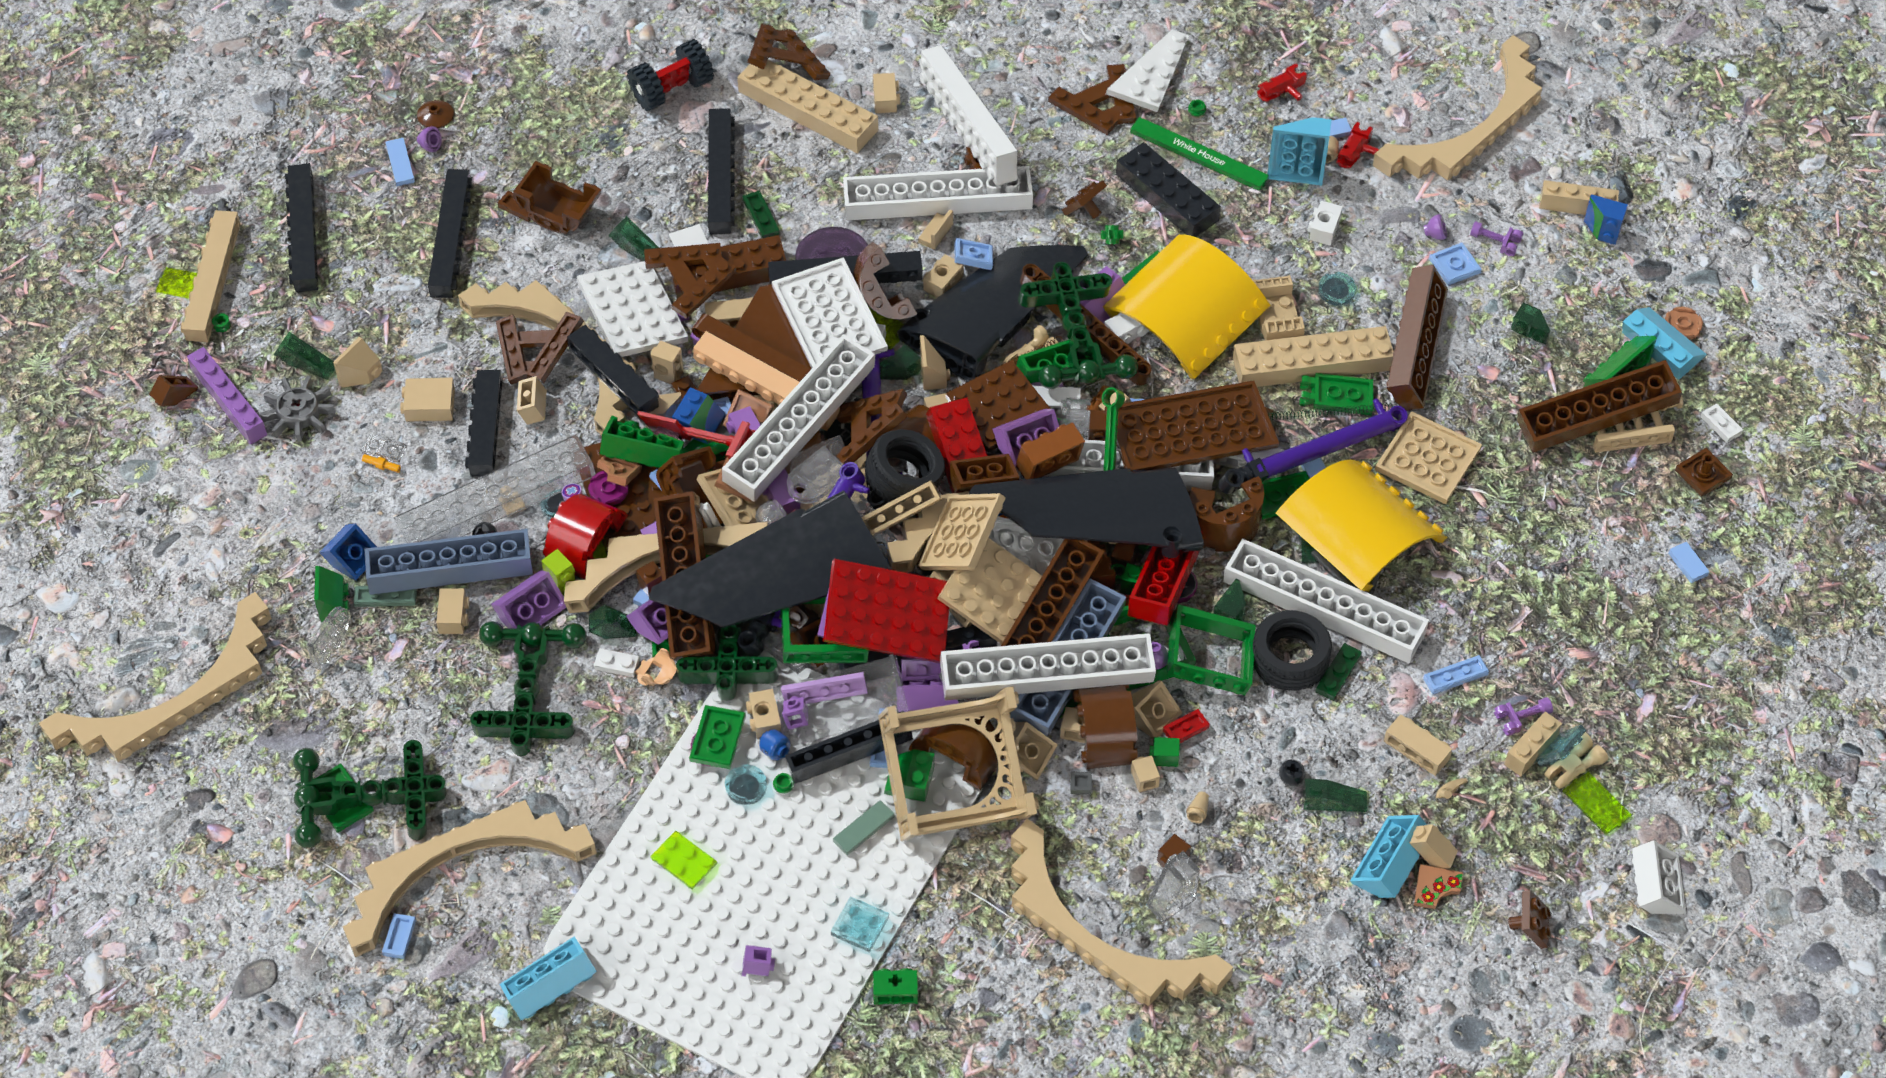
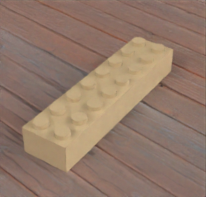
[737,60,878,154]
[1233,326,1393,387]

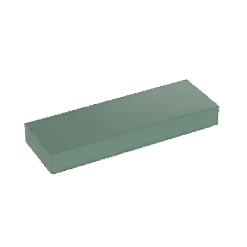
[354,586,417,607]
[833,800,895,856]

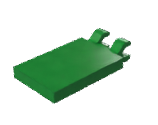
[1299,373,1373,415]

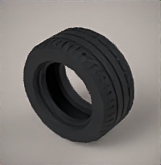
[865,429,945,502]
[1253,610,1332,691]

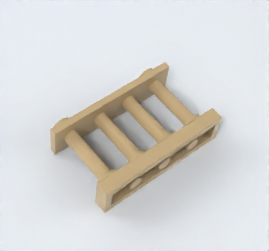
[1593,411,1675,453]

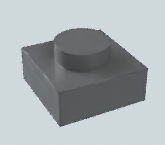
[1070,771,1092,795]

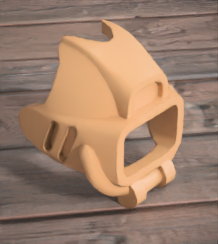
[635,648,677,686]

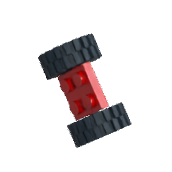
[627,39,714,111]

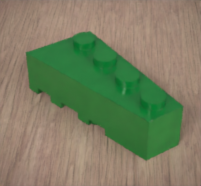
[1016,338,1105,383]
[600,415,684,468]

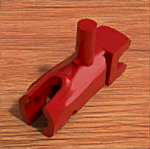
[1257,64,1307,102]
[1336,122,1379,169]

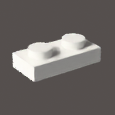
[1701,404,1743,443]
[594,648,640,677]

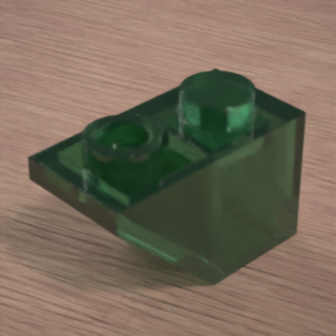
[1511,302,1550,345]
[589,604,636,639]

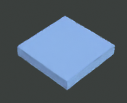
[955,238,993,270]
[1429,243,1482,286]

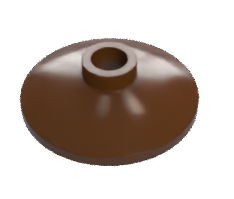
[417,100,454,129]

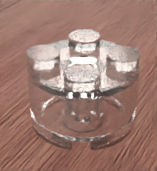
[1059,398,1090,439]

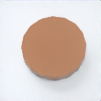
[1665,307,1703,340]

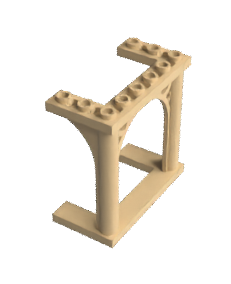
[878,686,1039,841]

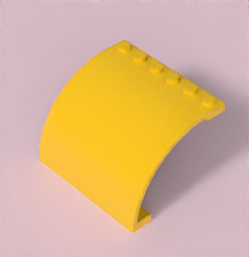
[1103,235,1271,379]
[1276,459,1447,592]

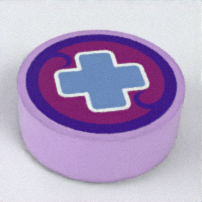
[562,483,583,501]

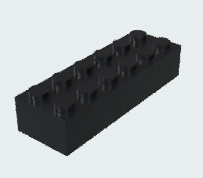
[1116,142,1221,237]

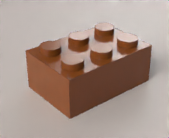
[1016,422,1085,479]

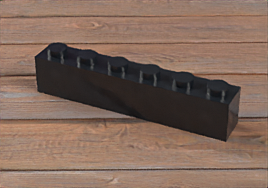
[567,325,659,419]
[465,370,503,477]
[785,711,913,784]

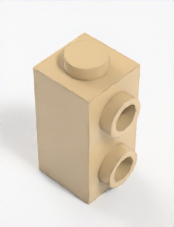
[1409,824,1458,869]

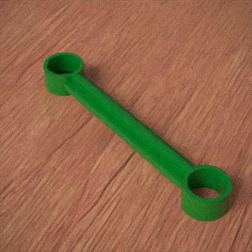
[1102,387,1125,471]

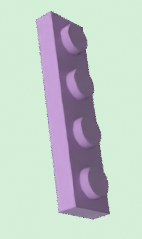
[781,672,868,704]

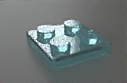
[1535,725,1587,766]
[830,896,889,952]

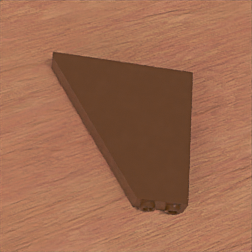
[697,284,812,400]

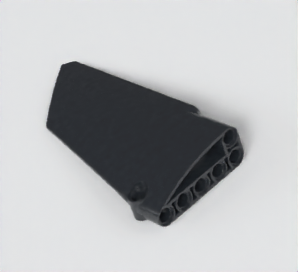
[897,245,1088,382]
[969,467,1204,558]
[649,490,891,628]

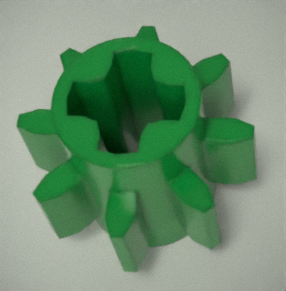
[1101,225,1124,244]

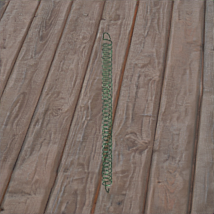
[1267,403,1393,420]

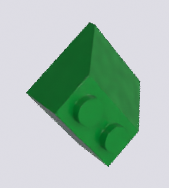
[314,566,350,622]
[884,749,935,802]

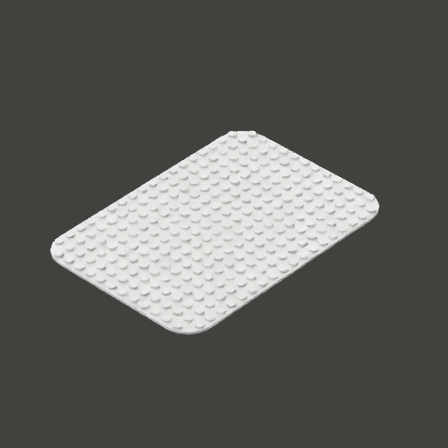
[544,652,982,1078]

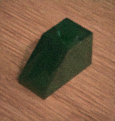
[880,344,921,380]
[1213,578,1246,621]

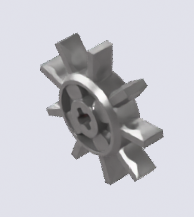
[260,375,336,442]

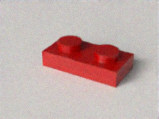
[1163,709,1210,744]

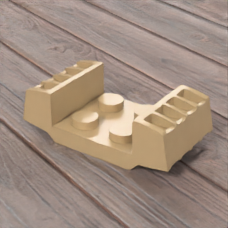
[1253,275,1305,341]

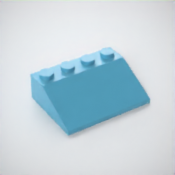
[1267,117,1332,186]

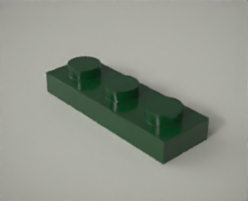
[742,190,780,238]
[1315,643,1362,701]

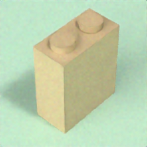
[400,377,455,422]

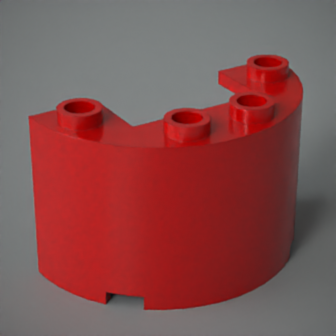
[543,494,628,580]

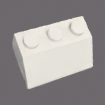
[1632,840,1686,914]

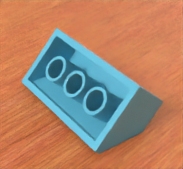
[1622,307,1706,380]
[1350,815,1427,898]
[500,936,597,1021]

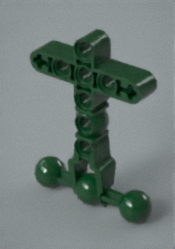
[1018,262,1138,389]
[470,621,587,756]
[676,622,779,701]
[293,740,447,849]

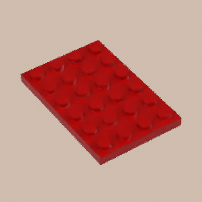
[823,559,950,663]

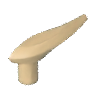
[1436,778,1467,799]

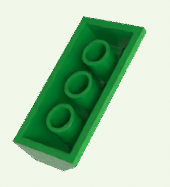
[1583,336,1657,387]

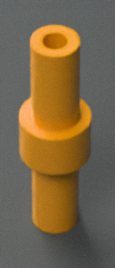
[362,454,401,473]

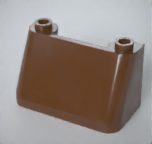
[656,446,725,529]

